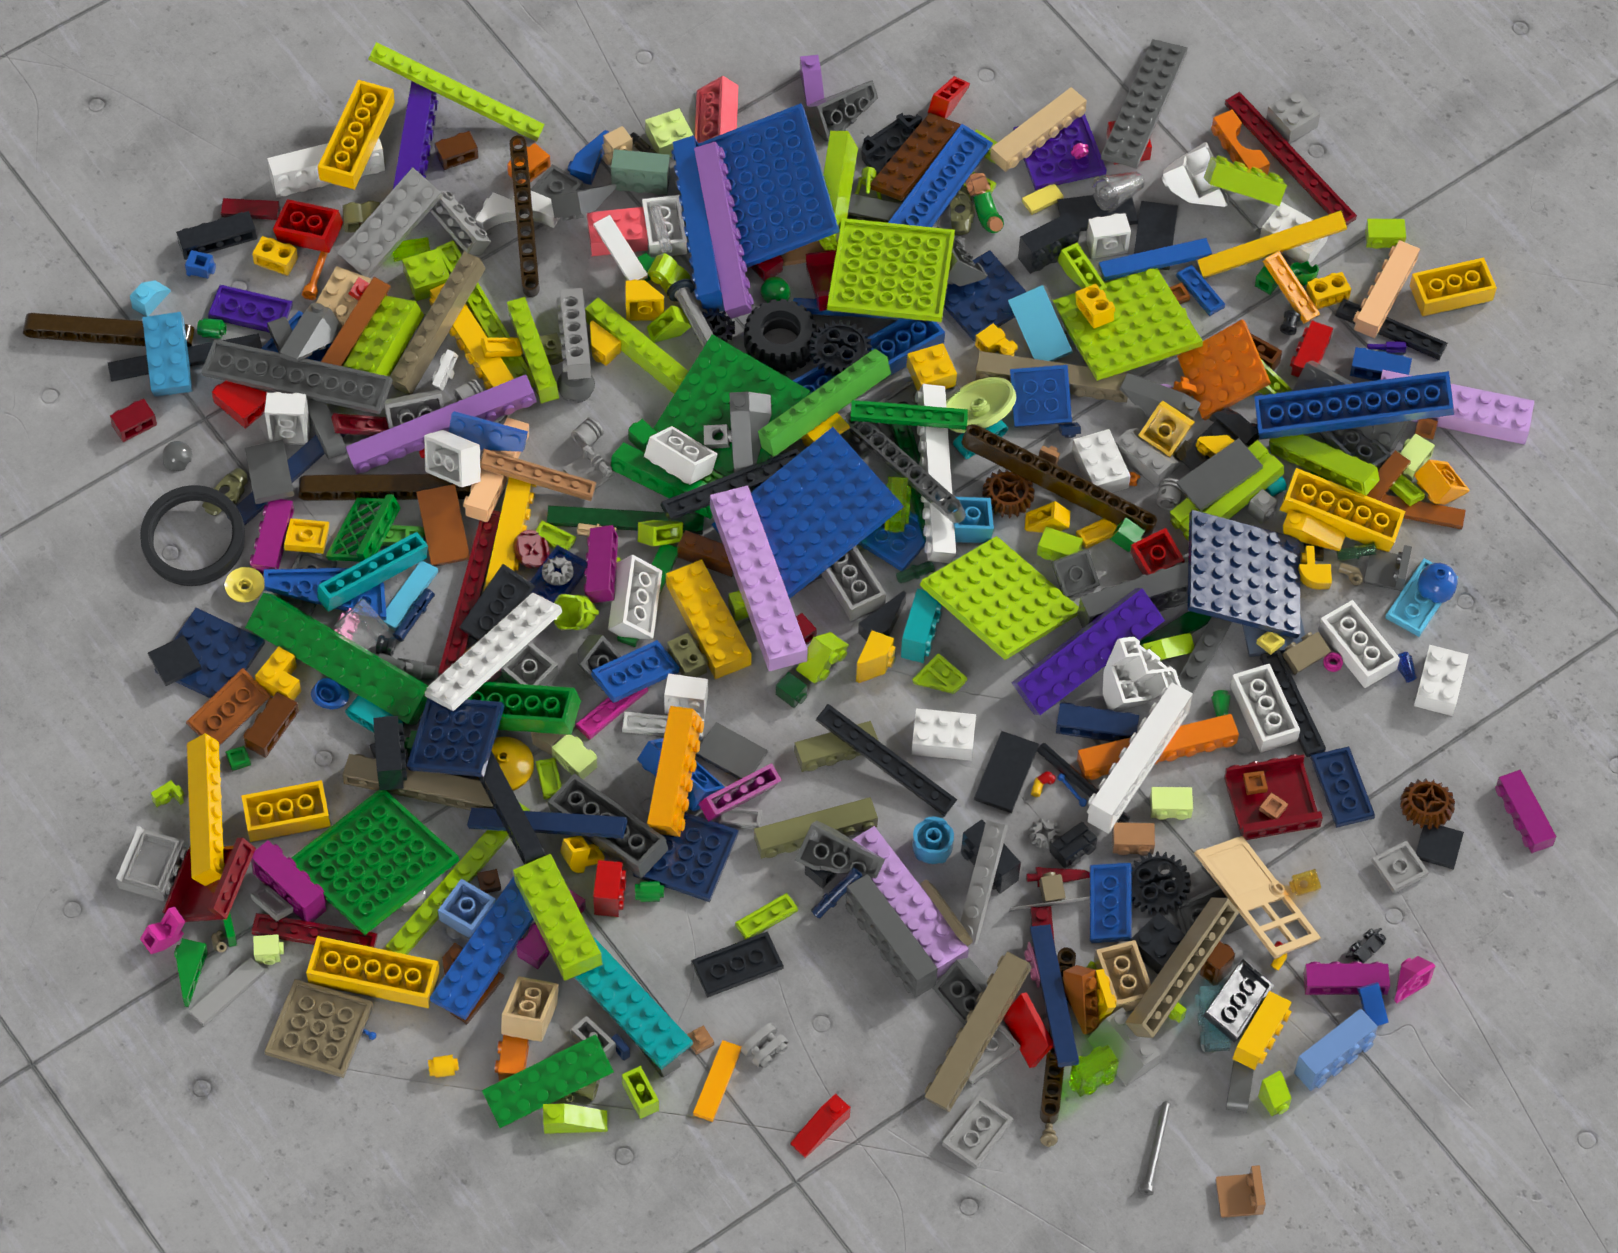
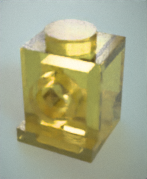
[1289,869,1321,897]

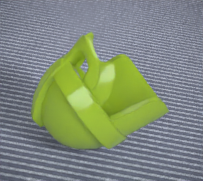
[553,594,599,630]

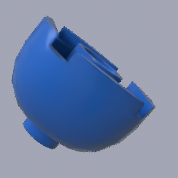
[1417,563,1458,603]

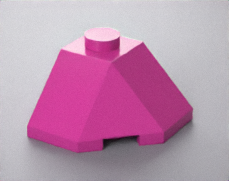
[1394,956,1436,1004]

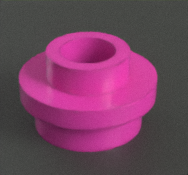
[1071,143,1089,159]
[1323,652,1343,672]

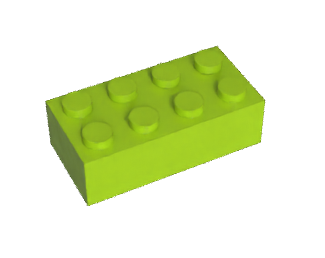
[1203,155,1287,206]

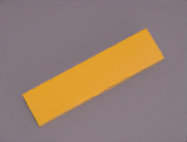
[1262,251,1320,324]
[693,1040,742,1122]

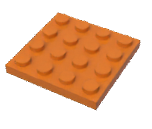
[1177,319,1271,421]

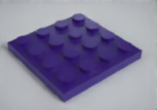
[1013,113,1107,190]

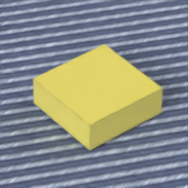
[1256,631,1285,655]

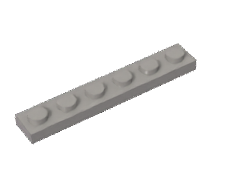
[960,820,1008,945]

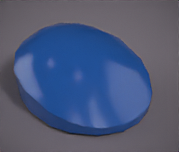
[311,678,349,709]

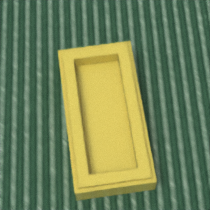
[1022,184,1064,215]

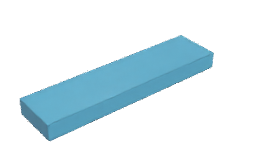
[379,561,438,631]

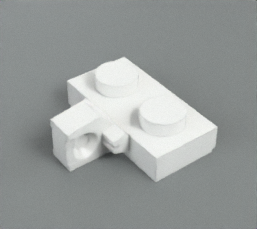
[432,349,458,391]

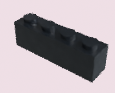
[176,211,257,260]

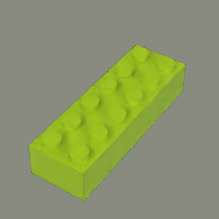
[343,296,424,376]
[513,854,603,981]

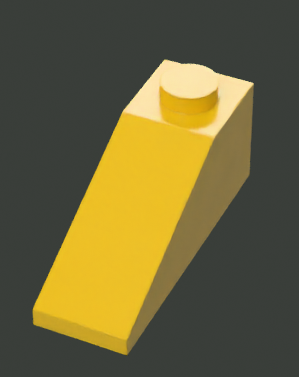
[1283,510,1346,551]

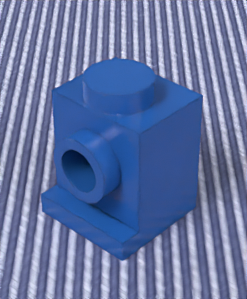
[185,250,216,279]

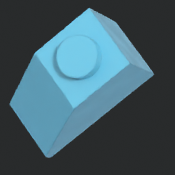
[130,280,171,317]

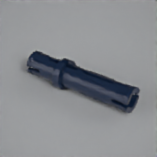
[392,588,435,642]
[811,868,863,919]

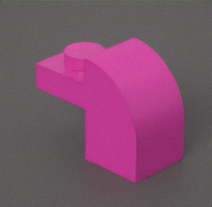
[140,907,185,954]

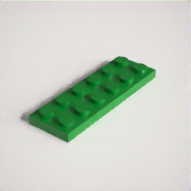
[482,1034,614,1129]

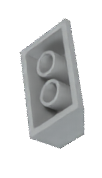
[384,389,444,429]
[1115,428,1182,487]
[1088,1007,1161,1086]

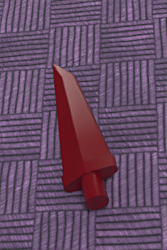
[1026,867,1090,887]

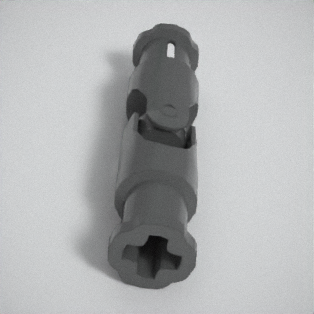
[377,654,440,681]

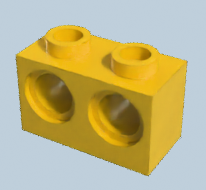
[252,236,298,276]
[1306,272,1351,309]
[1075,284,1115,329]

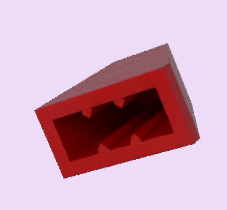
[212,380,269,429]

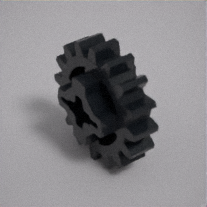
[694,308,735,342]

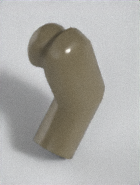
[1338,563,1363,586]

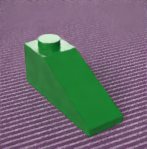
[174,938,208,1007]

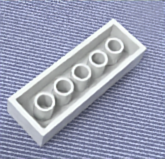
[267,138,385,198]

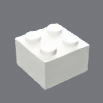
[1086,213,1131,259]
[664,674,708,719]

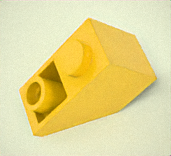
[1196,435,1234,458]

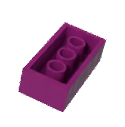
[251,840,326,922]

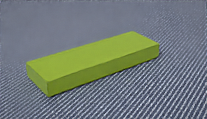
[735,893,798,939]

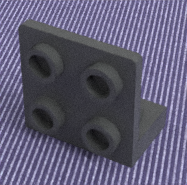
[1364,545,1412,591]

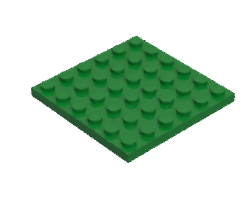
[653,334,811,490]
[291,790,460,935]

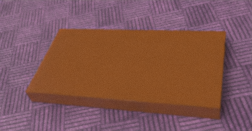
[416,484,470,567]
[186,668,271,746]

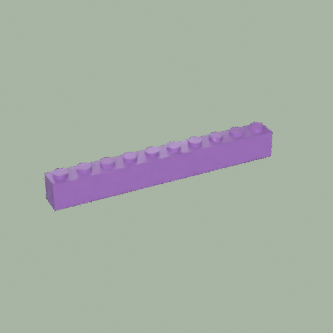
[694,142,754,319]
[346,374,537,474]

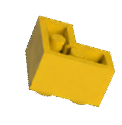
[255,646,301,700]

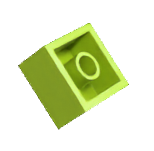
[402,248,450,301]

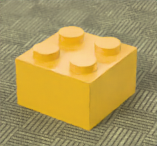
[906,343,957,391]
[1138,401,1195,457]

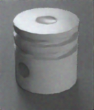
[453,379,483,402]
[571,417,604,448]
[1156,478,1182,510]

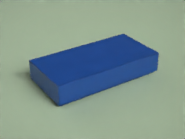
[1357,982,1389,1026]

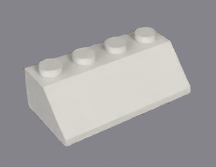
[608,555,662,639]

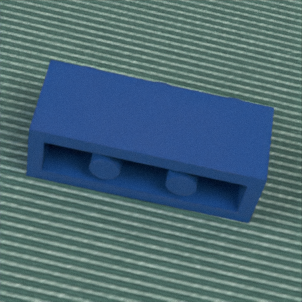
[1350,347,1412,381]

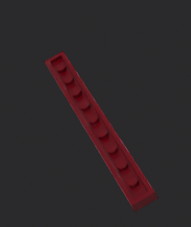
[1225,91,1357,226]
[438,510,501,677]

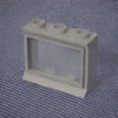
[116,826,188,901]

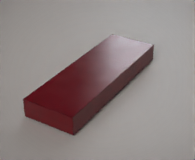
[221,198,280,220]
[331,413,389,436]

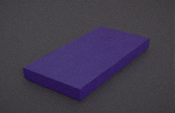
[208,284,293,333]

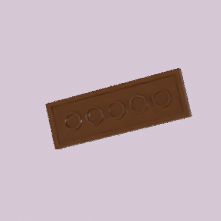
[870,113,961,201]

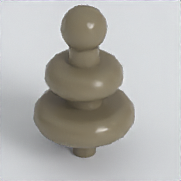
[1040,1123,1058,1147]

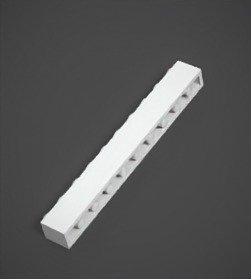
[915,384,956,563]

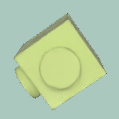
[253,935,284,965]

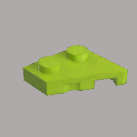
[912,653,968,694]

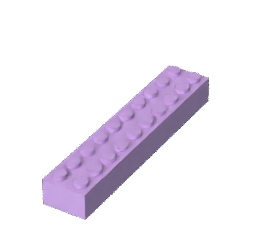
[710,485,808,671]

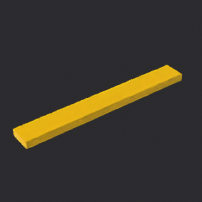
[1197,211,1347,278]

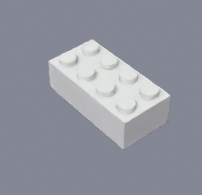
[1318,600,1400,688]
[1230,664,1300,753]

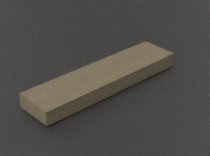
[920,879,973,947]

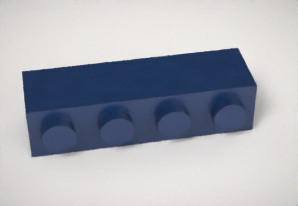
[1056,703,1139,742]

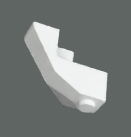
[1162,142,1228,207]
[1103,637,1181,711]

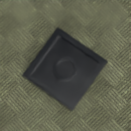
[148,636,202,686]
[1416,824,1464,870]

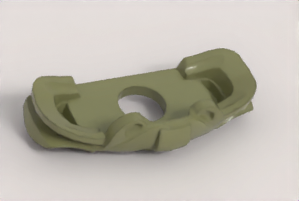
[950,186,976,235]
[202,468,248,516]

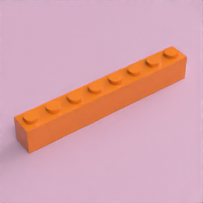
[1077,714,1239,780]

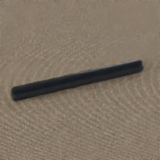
[1037,743,1130,823]

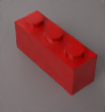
[1290,320,1333,377]

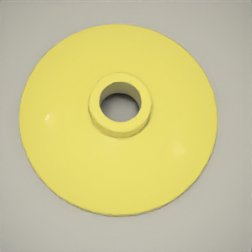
[225,567,264,602]

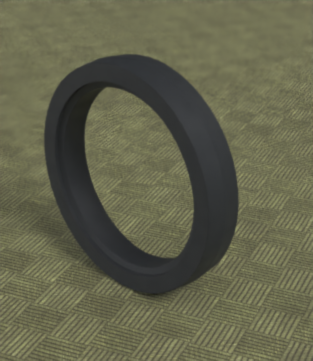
[140,485,245,586]

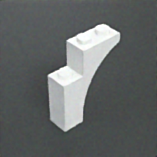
[475,191,560,231]

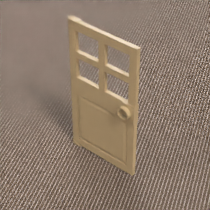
[1194,836,1321,959]

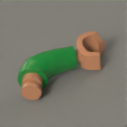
[965,173,1004,233]

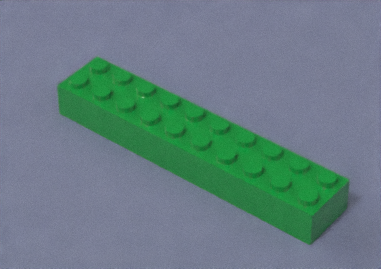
[245,593,428,725]

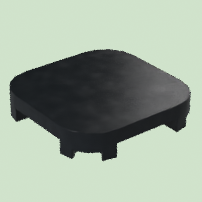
[861,113,922,193]

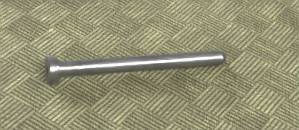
[1139,1101,1170,1196]

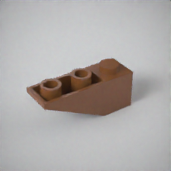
[1063,965,1099,1035]

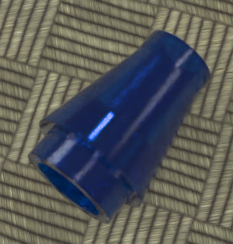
[1397,652,1417,683]

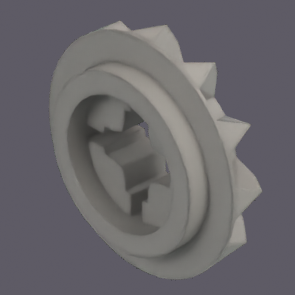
[542,556,574,585]
[1028,818,1061,849]

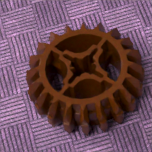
[982,469,1035,518]
[1400,778,1455,830]

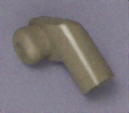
[211,930,227,952]

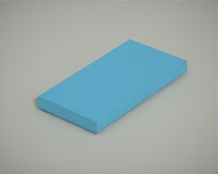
[1008,285,1073,362]
[1385,558,1458,637]

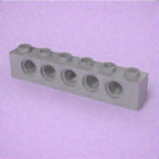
[557,288,591,380]

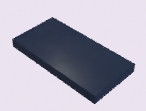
[1310,746,1375,828]

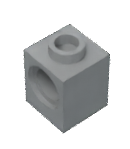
[704,425,732,449]

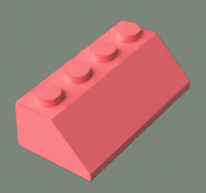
[695,76,738,143]

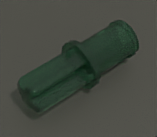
[1337,542,1377,561]
[896,561,935,584]

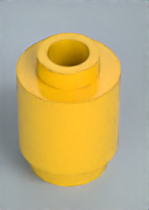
[428,1054,459,1078]

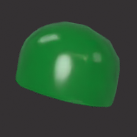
[1290,261,1319,286]
[760,277,791,303]

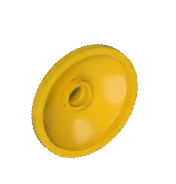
[476,737,534,791]

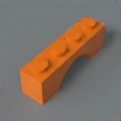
[1211,109,1270,174]

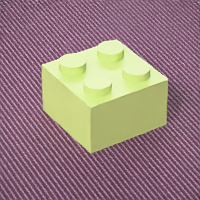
[645,108,693,157]

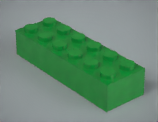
[467,682,581,735]

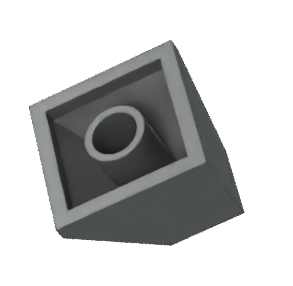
[578,635,622,691]

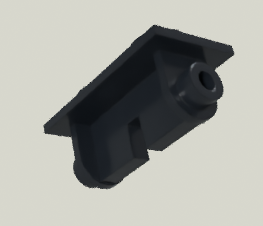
[1345,928,1386,964]

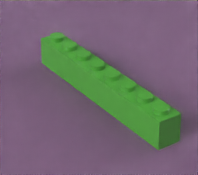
[758,349,891,456]

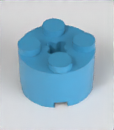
[912,817,954,864]

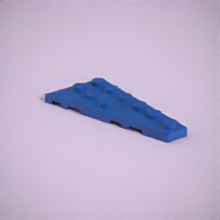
[263,568,387,620]

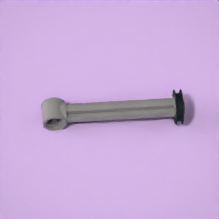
[667,279,713,348]

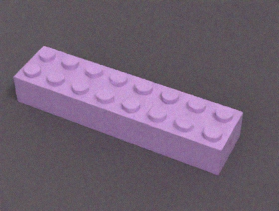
[1380,370,1534,445]
[852,826,969,978]

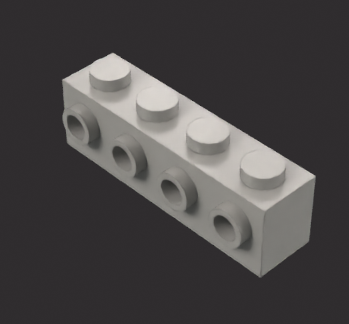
[430,191,491,255]

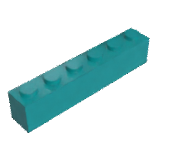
[317,532,428,612]

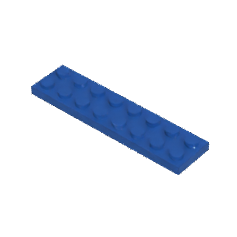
[888,124,993,227]
[430,876,534,1020]

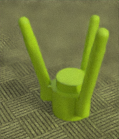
[855,167,882,200]

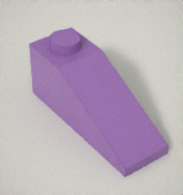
[800,55,824,106]

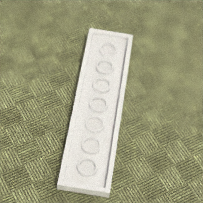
[425,593,562,711]

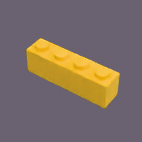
[1232,991,1292,1070]

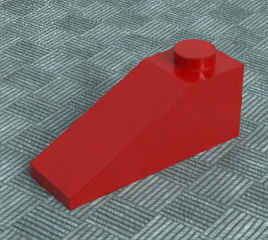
[927,76,970,119]
[790,1093,851,1158]

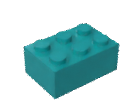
[901,588,942,663]

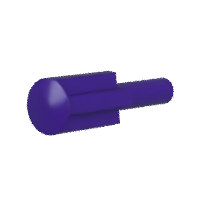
[1367,341,1406,353]

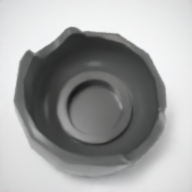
[162,441,192,471]

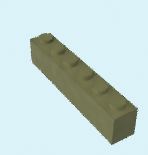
[754,797,878,859]

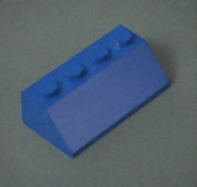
[637,738,725,811]

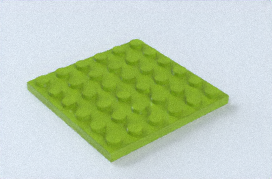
[827,218,955,322]
[1052,268,1203,381]
[920,536,1079,660]

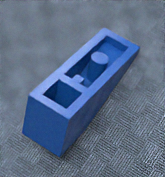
[568,130,609,185]

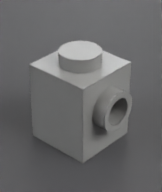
[1247,489,1277,524]

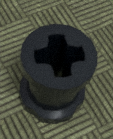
[1280,310,1301,335]

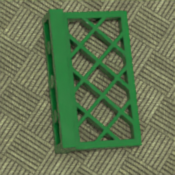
[326,495,401,562]

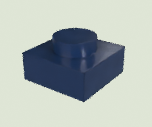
[1058,422,1081,438]

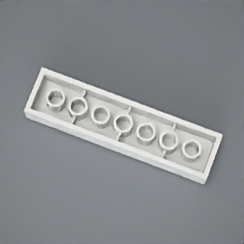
[1087,682,1193,834]

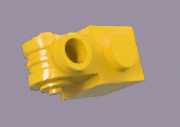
[975,323,1018,356]

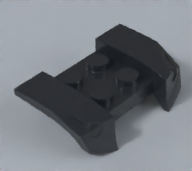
[1175,407,1258,471]

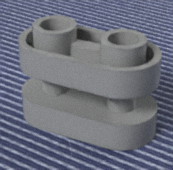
[741,1023,788,1068]

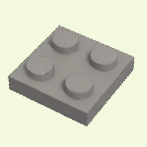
[1371,840,1429,893]

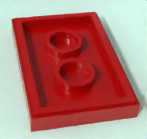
[1003,992,1053,1068]

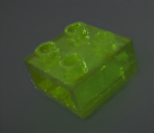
[885,477,911,532]
[1068,1045,1119,1097]

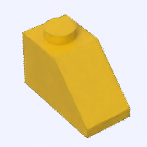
[590,320,621,366]
[1024,501,1070,533]

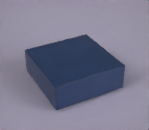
[611,1033,630,1061]

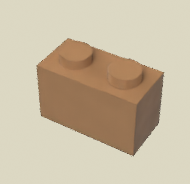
[1112,822,1155,856]

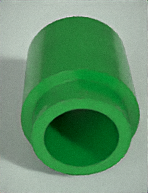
[197,318,227,339]
[635,881,664,902]

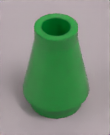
[1211,690,1231,717]

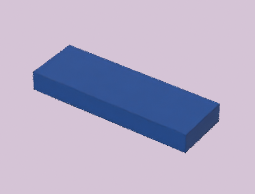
[1176,265,1225,316]

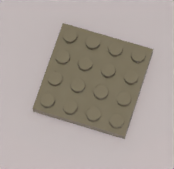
[264,979,373,1078]

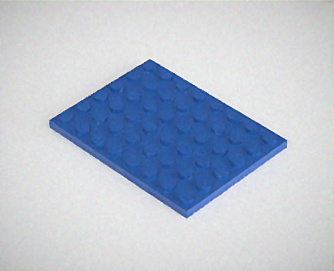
[698,103,840,268]
[711,427,903,599]

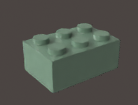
[611,149,670,195]

